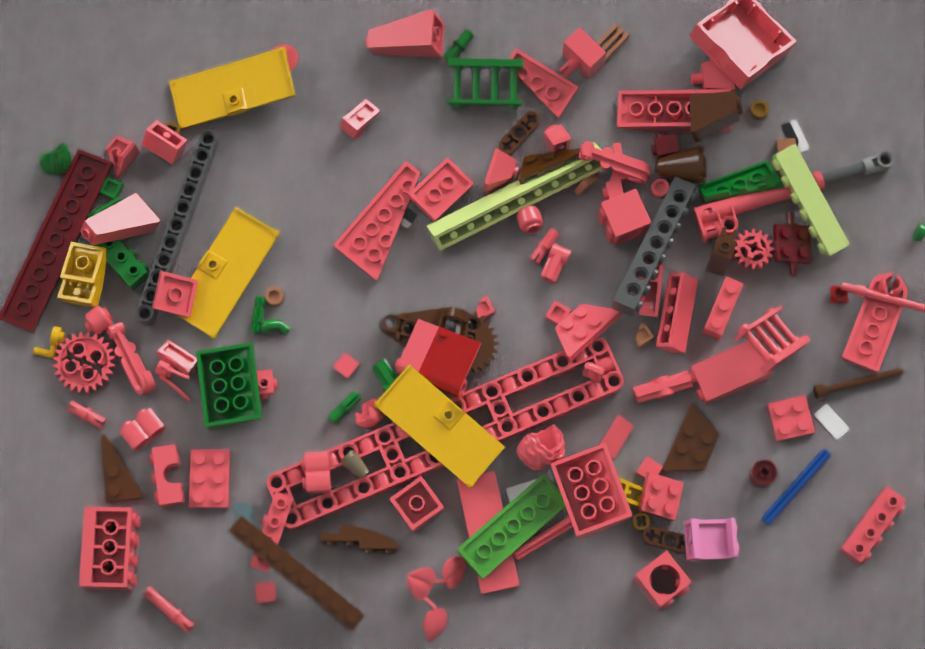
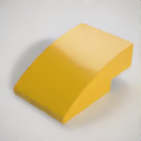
[57,242,106,308]

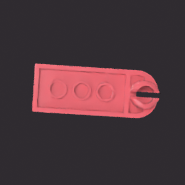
[841,272,907,373]

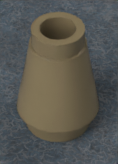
[341,450,369,479]

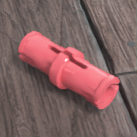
[67,400,107,429]

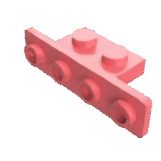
[250,492,294,573]

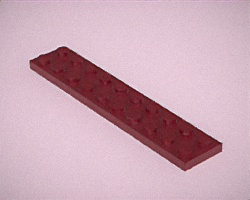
[0,149,114,334]

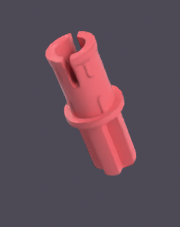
[529,228,559,264]

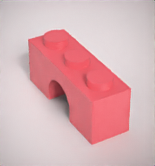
[702,276,744,340]
[149,444,185,508]

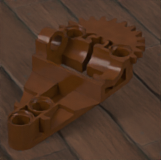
[378,306,499,375]

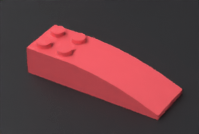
[617,89,732,132]

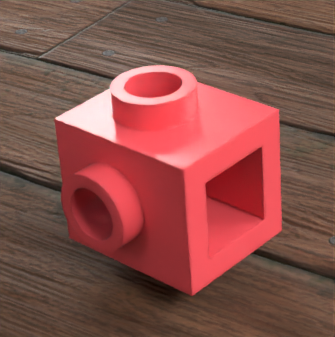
[257,369,277,400]

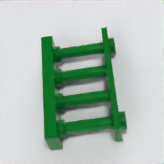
[446,58,524,110]

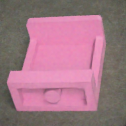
[683,518,740,561]

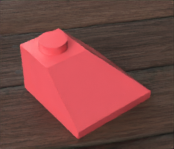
[484,148,519,195]

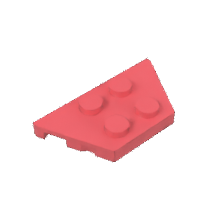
[555,304,622,362]

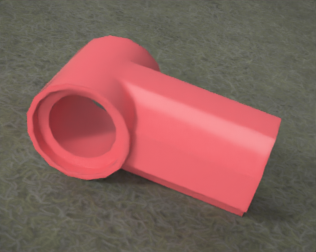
[540,243,572,284]

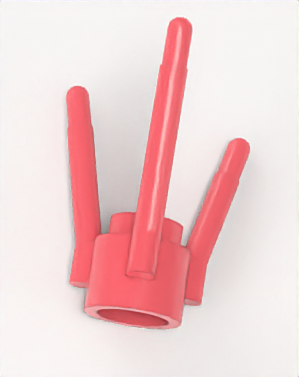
[155,359,197,401]

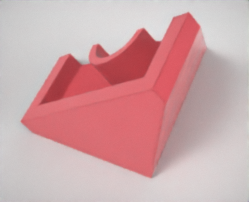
[105,135,140,180]

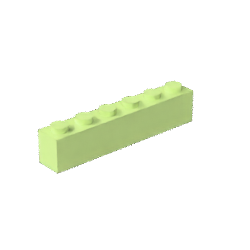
[772,144,850,256]

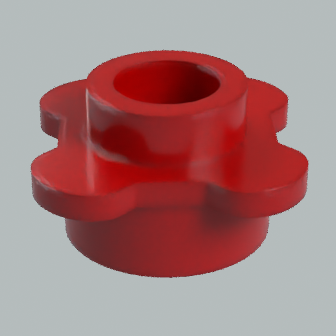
[829,285,849,305]

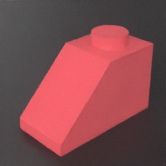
[543,125,571,152]

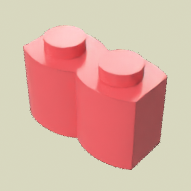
[119,408,166,452]
[301,451,331,494]

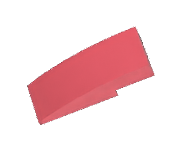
[639,261,664,317]

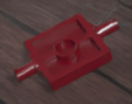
[773,212,812,277]

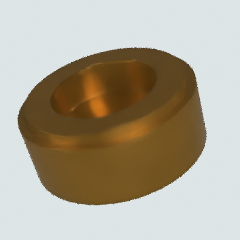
[750,100,769,120]

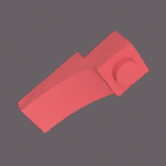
[602,142,628,200]

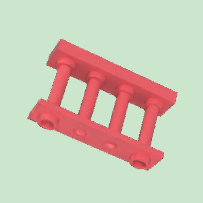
[734,305,811,375]

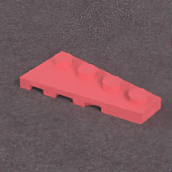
[509,48,579,119]

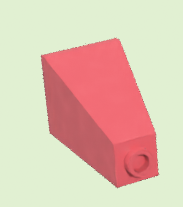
[365,9,445,58]

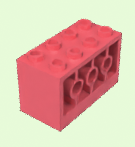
[79,507,141,591]

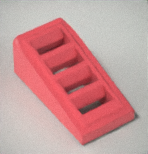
[582,362,605,382]

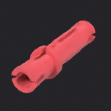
[143,586,195,633]

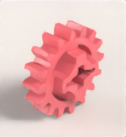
[733,228,774,271]

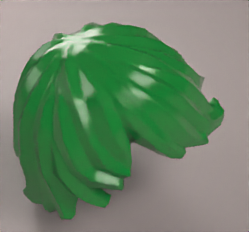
[39,142,72,176]

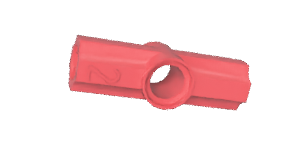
[632,371,693,404]

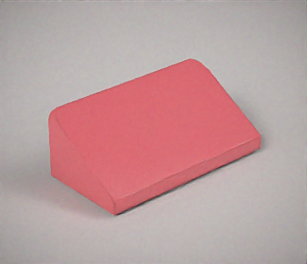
[600,415,634,459]

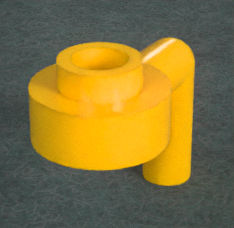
[33,326,65,358]

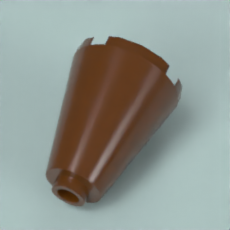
[655,146,707,184]

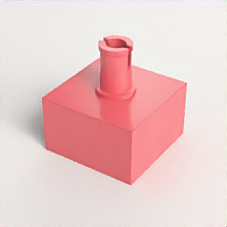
[559,27,606,80]

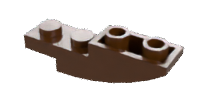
[320,525,399,554]

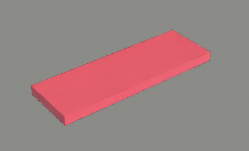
[457,471,520,594]

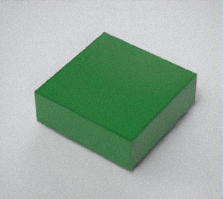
[100,176,124,200]

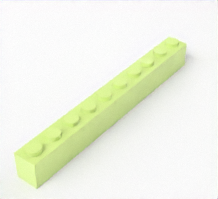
[427,142,603,251]

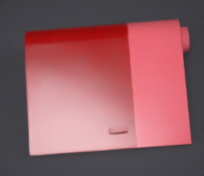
[395,319,481,398]

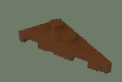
[518,148,580,185]
[100,434,144,503]

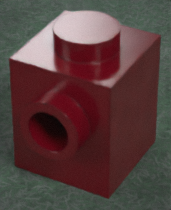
[650,133,680,161]

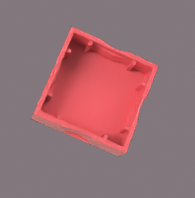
[689,0,797,89]

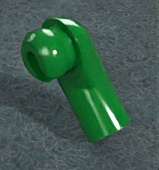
[261,319,291,335]

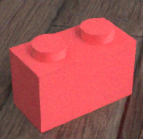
[142,120,187,165]

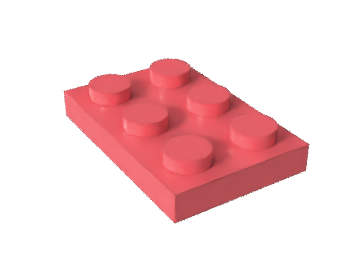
[408,157,474,222]
[189,449,230,508]

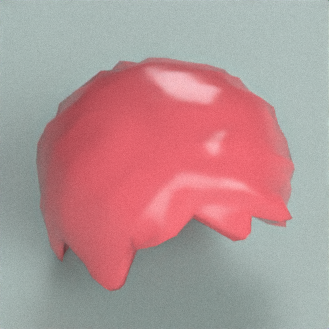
[355,398,384,428]

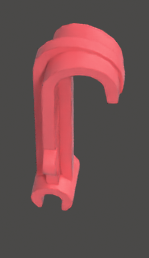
[578,141,651,184]
[106,322,156,395]

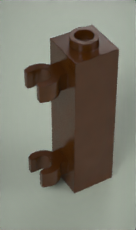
[705,226,737,276]

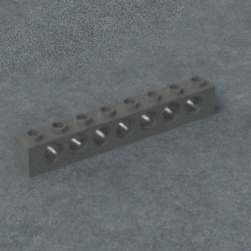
[612,176,697,317]

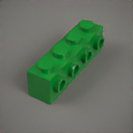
[93,239,149,291]

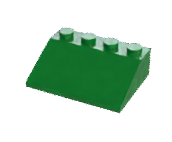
[196,342,262,431]

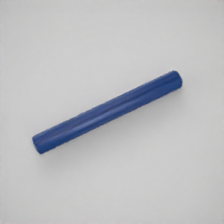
[761,449,831,525]

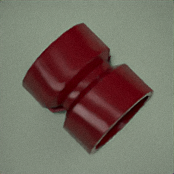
[749,459,777,488]

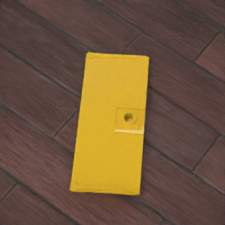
[169,47,296,130]
[176,207,281,339]
[374,365,505,488]

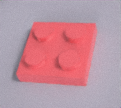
[152,271,198,318]
[767,395,815,442]
[638,472,684,521]

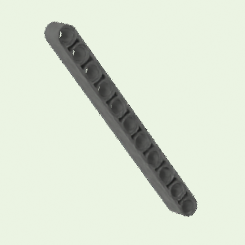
[136,130,218,326]

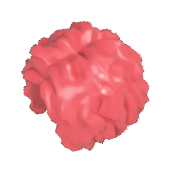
[516,424,566,470]

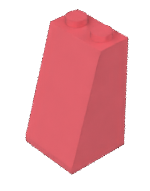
[689,337,773,405]

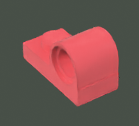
[340,99,380,140]

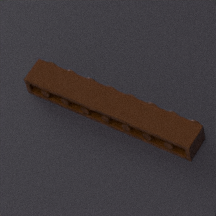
[226,516,365,631]

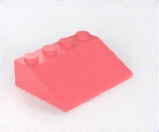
[550,443,633,540]

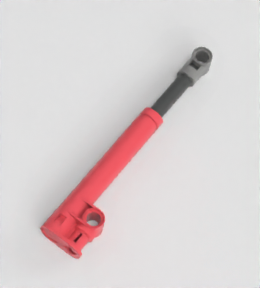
[693,151,894,243]

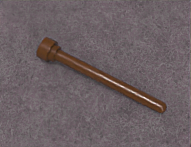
[813,368,904,400]

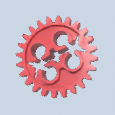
[53,331,116,394]

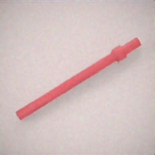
[840,282,925,312]

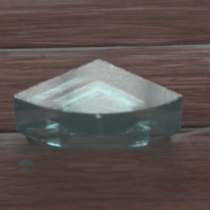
[234,501,254,522]

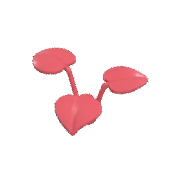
[406,556,466,641]

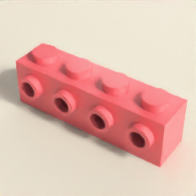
[656,272,698,353]
[839,486,906,564]

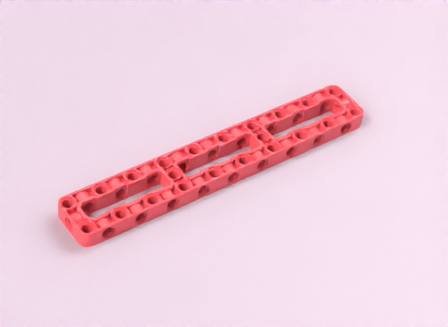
[267,337,624,530]

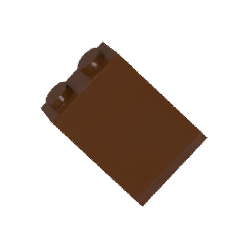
[690,91,743,142]

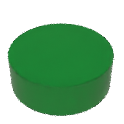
[912,222,925,242]

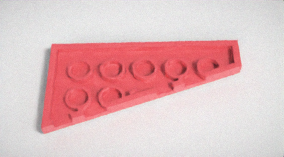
[333,161,421,282]

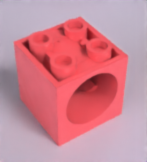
[597,189,651,246]
[633,551,692,610]

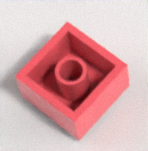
[389,476,445,533]

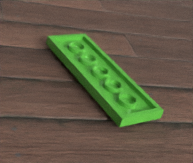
[456,474,566,580]

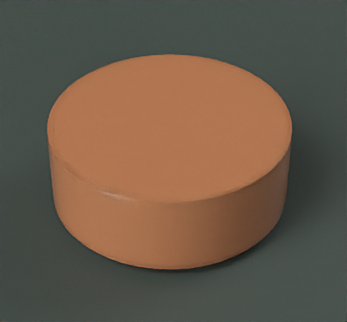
[265,287,284,307]

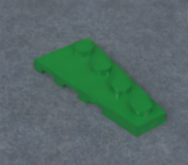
[698,160,783,202]

